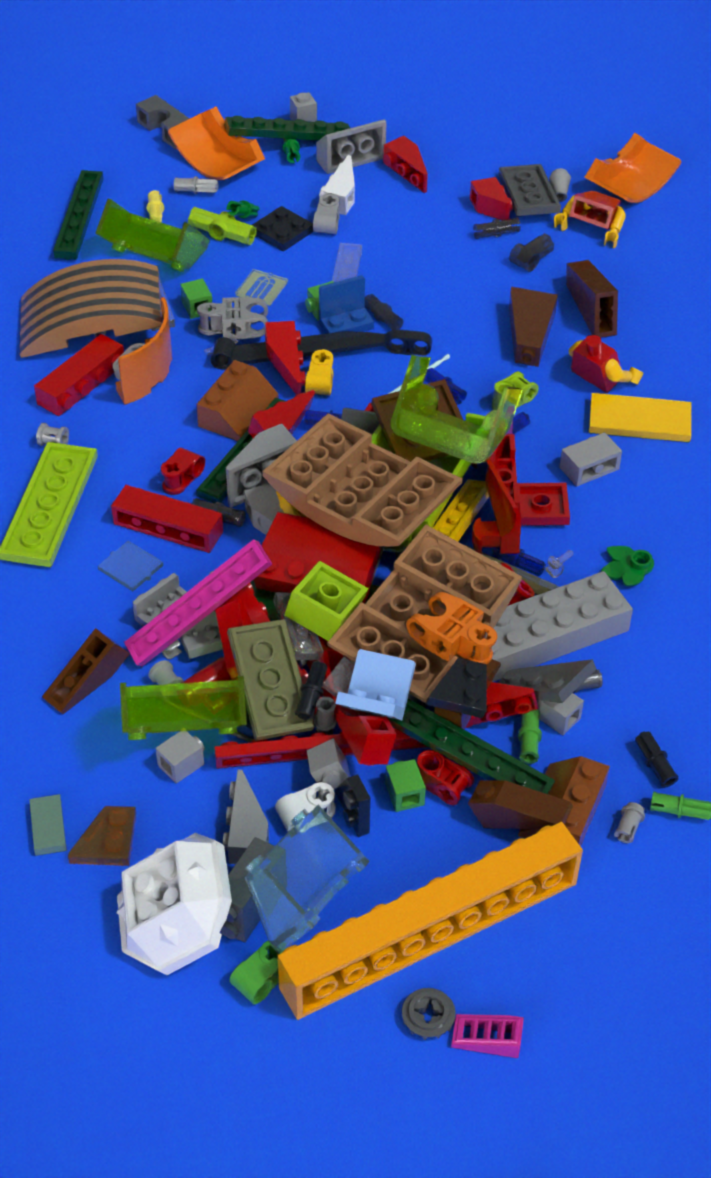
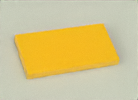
[589,393,691,442]

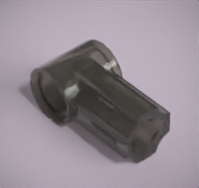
[509,233,554,272]

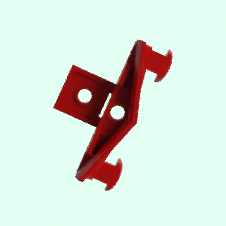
[471,405,570,555]

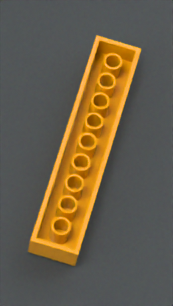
[278,822,583,1020]

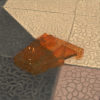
[68,806,137,866]

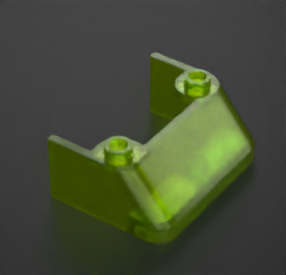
[95,199,210,272]
[391,355,523,464]
[119,676,247,740]

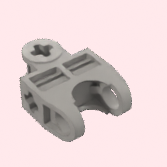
[197,297,268,339]

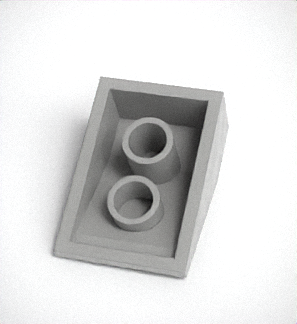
[226,423,297,508]

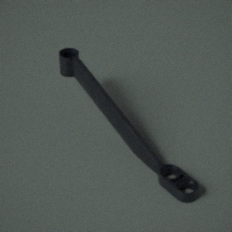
[210,330,432,370]

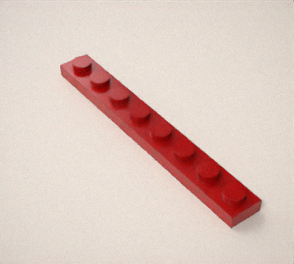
[215,728,428,769]

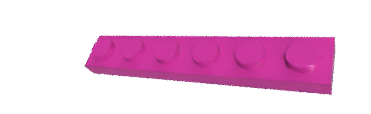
[124,539,272,667]

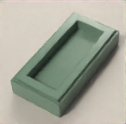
[29,794,67,856]

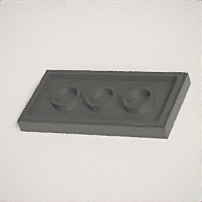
[499,164,561,216]

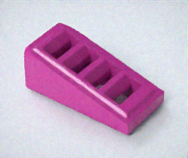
[451,1014,524,1058]

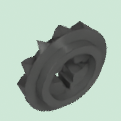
[402,988,456,1040]

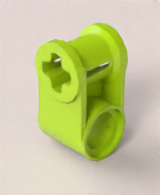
[492,371,539,413]

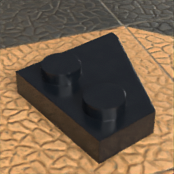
[427,657,487,718]
[335,774,370,837]

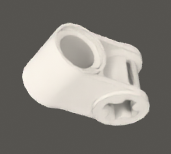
[275,782,336,835]

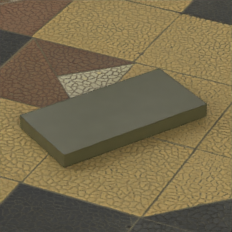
[227,619,314,741]

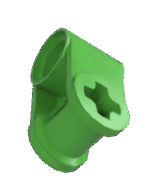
[229,939,288,1004]

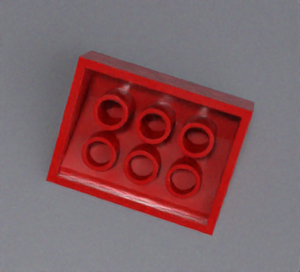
[253,512,382,604]

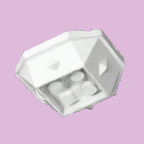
[116,833,232,975]

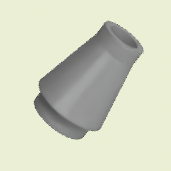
[549,168,571,202]

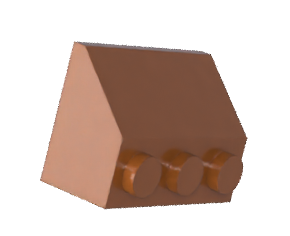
[196,360,279,441]
[518,756,610,847]

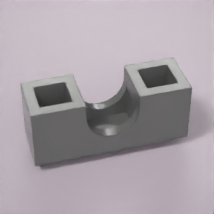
[136,95,190,150]

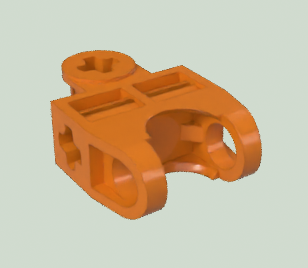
[406,592,497,664]

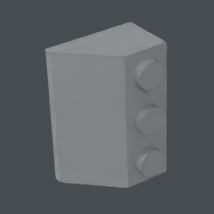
[316,119,386,174]

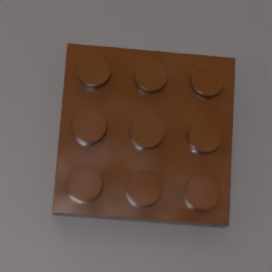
[371,379,472,462]

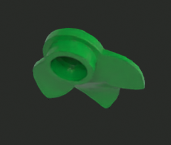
[601,546,654,586]

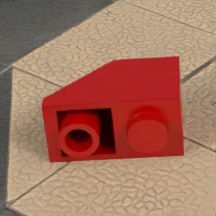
[470,177,513,221]

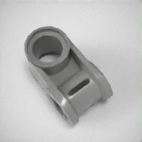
[313,193,340,234]

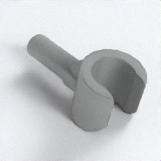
[162,640,182,659]

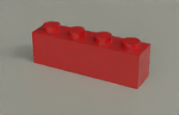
[34,334,124,416]
[111,485,223,553]

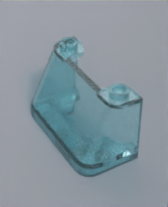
[244,804,370,954]

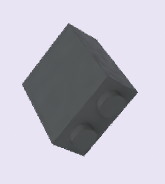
[220,837,284,943]

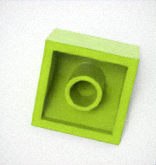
[284,561,369,641]

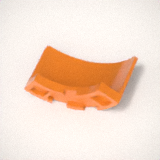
[168,106,265,180]
[584,133,682,203]
[115,297,172,405]

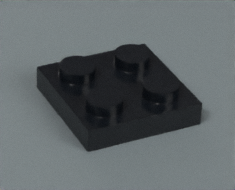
[252,206,314,252]

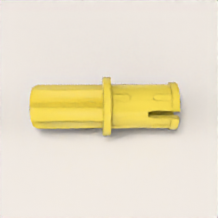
[147,190,164,224]

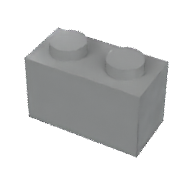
[559,432,622,487]

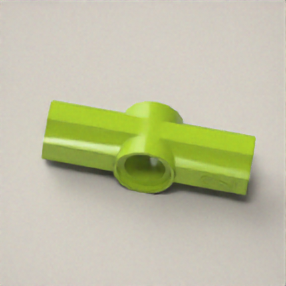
[188,207,257,245]

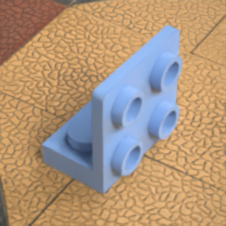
[335,649,416,721]

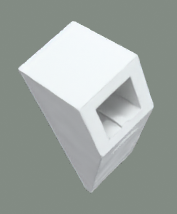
[319,155,355,215]

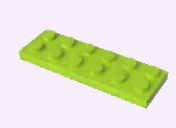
[0,442,98,567]

